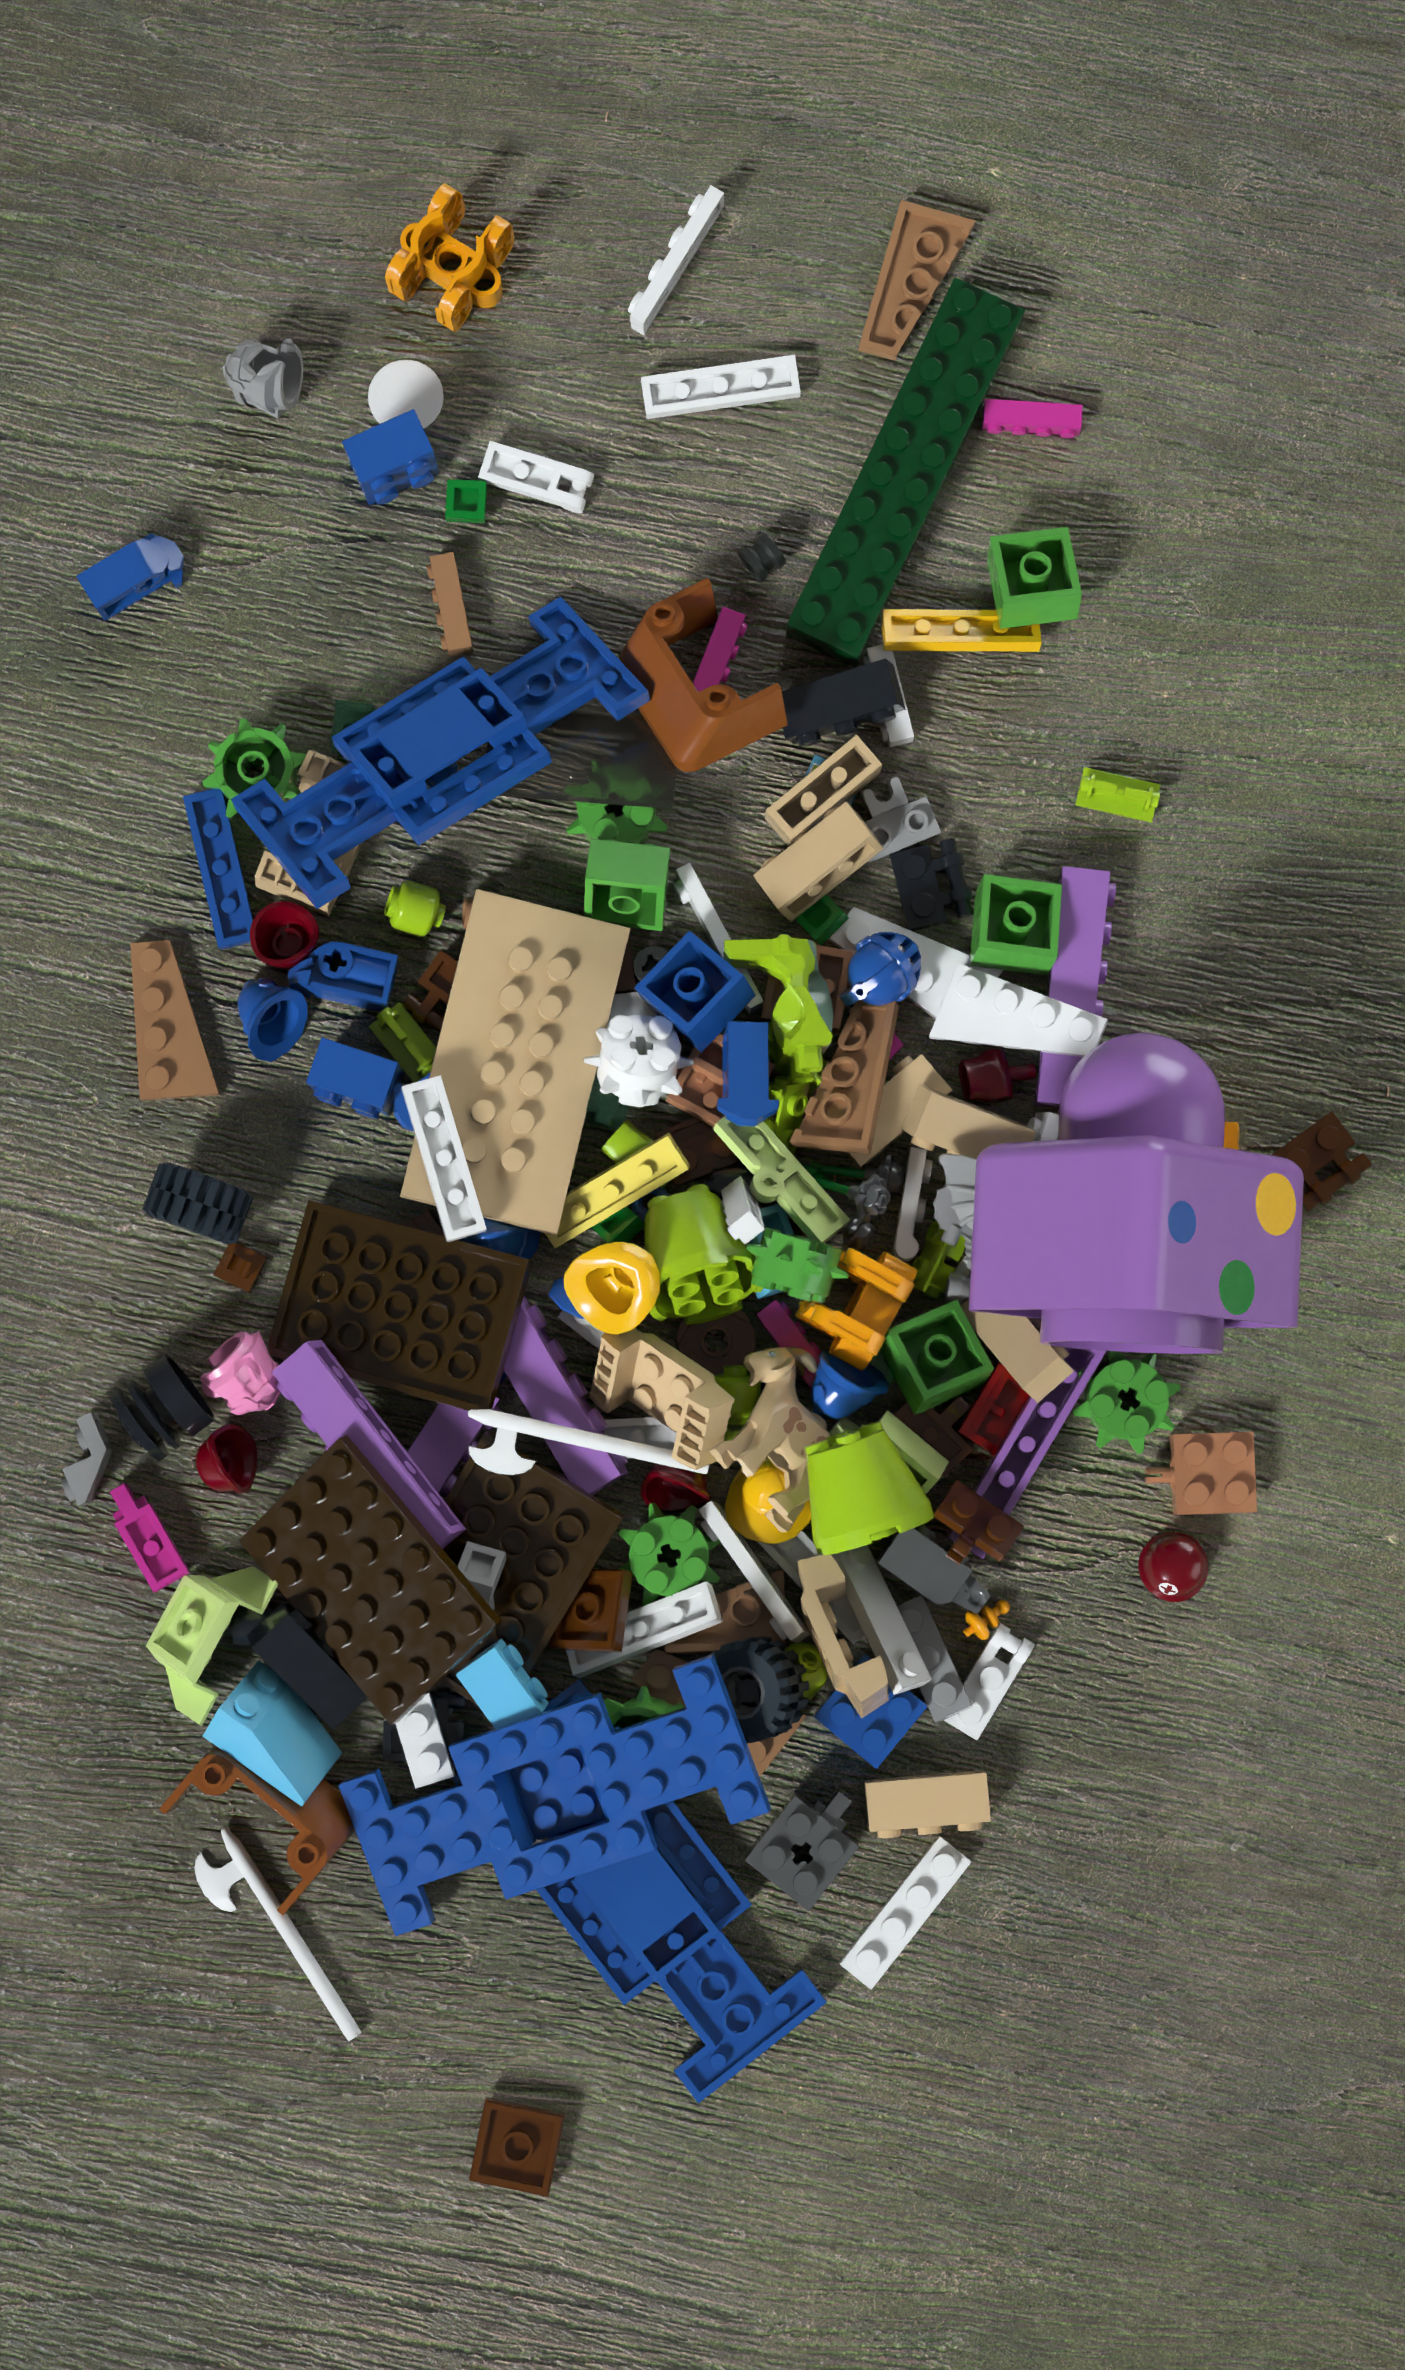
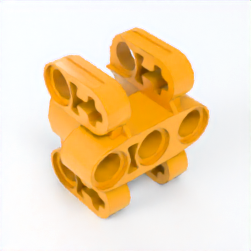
[385,183,515,332]
[795,1246,917,1371]

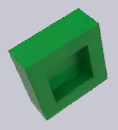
[445,479,487,523]
[795,894,849,945]
[591,1206,644,1244]

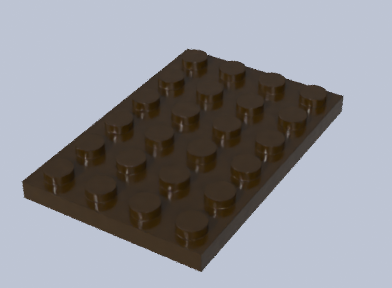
[267,1200,533,1411]
[440,1431,625,1705]
[239,1435,502,1726]

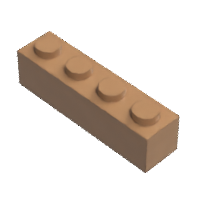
[426,552,473,657]

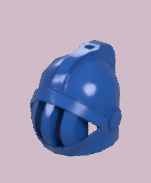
[839,932,921,1007]

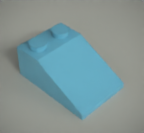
[203,1660,342,1806]

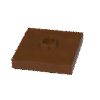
[549,1569,633,1652]
[469,2097,565,2197]

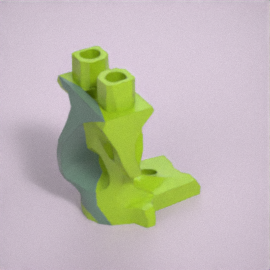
[723,934,833,1083]

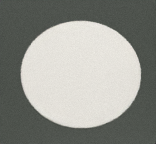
[368,360,444,429]

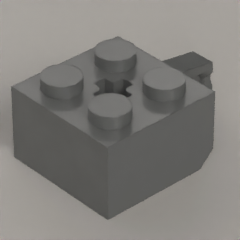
[875,1525,991,1614]
[744,1790,859,1911]

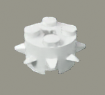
[584,1014,694,1107]

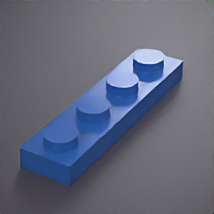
[183,789,254,950]

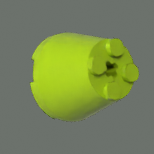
[644,1184,763,1325]
[804,1421,935,1556]

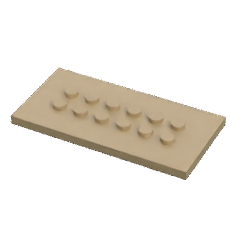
[400,889,630,1235]

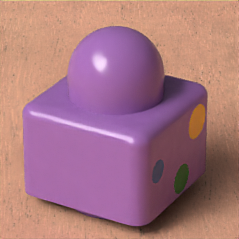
[969,1033,1304,1354]

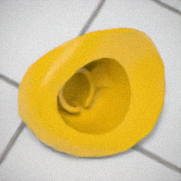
[563,1242,660,1335]
[725,1457,811,1544]

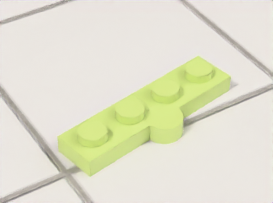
[713,1116,850,1243]

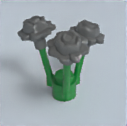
[799,1154,905,1252]

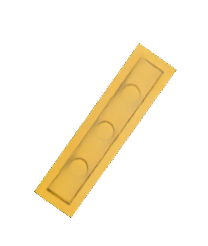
[881,609,1042,652]

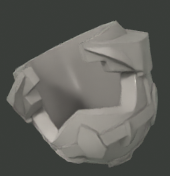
[223,338,303,419]

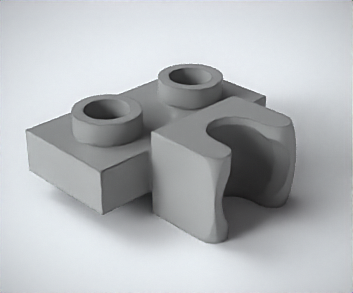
[860,776,941,863]

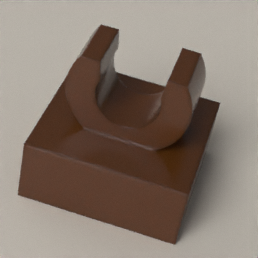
[213,1243,268,1294]

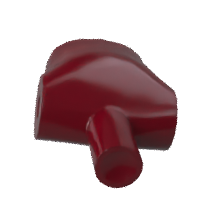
[959,1049,1036,1103]

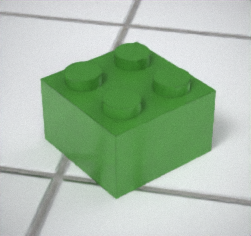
[987,527,1082,629]
[584,839,670,931]
[970,874,1062,976]
[880,1300,994,1415]

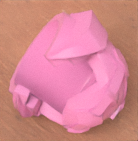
[200,1331,280,1415]

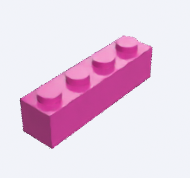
[982,399,1083,438]
[693,607,748,692]
[756,1300,821,1389]

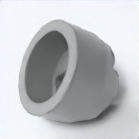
[944,1272,970,1306]

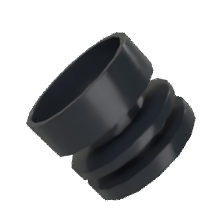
[109,1354,216,1462]

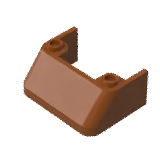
[618,578,788,772]
[159,1745,355,1915]

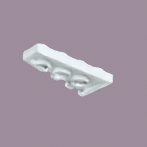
[829,907,1003,1019]
[929,963,1108,1057]

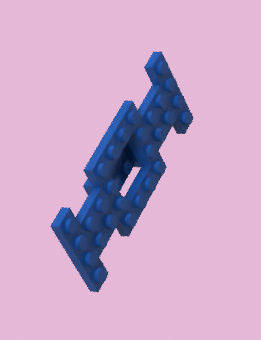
[231,596,650,909]
[339,1654,771,1936]
[451,1679,827,2104]

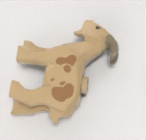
[709,1347,830,1533]

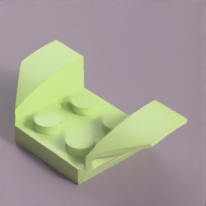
[146,1566,278,1726]

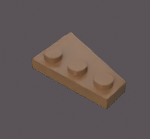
[665,1570,786,1654]

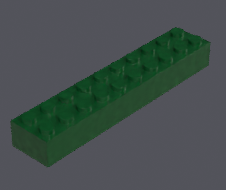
[786,277,1026,668]

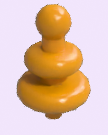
[963,1599,1010,1640]

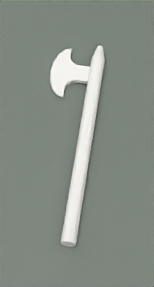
[468,1409,709,1475]
[194,1827,362,2042]

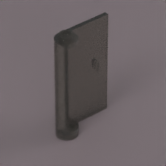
[486,710,677,809]

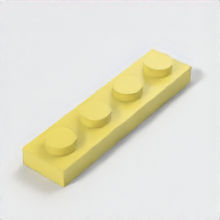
[545,1132,690,1248]

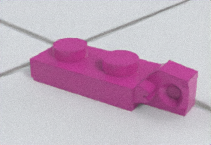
[110,1483,190,1593]

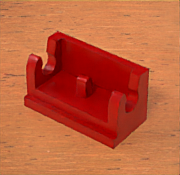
[956,1363,1029,1455]

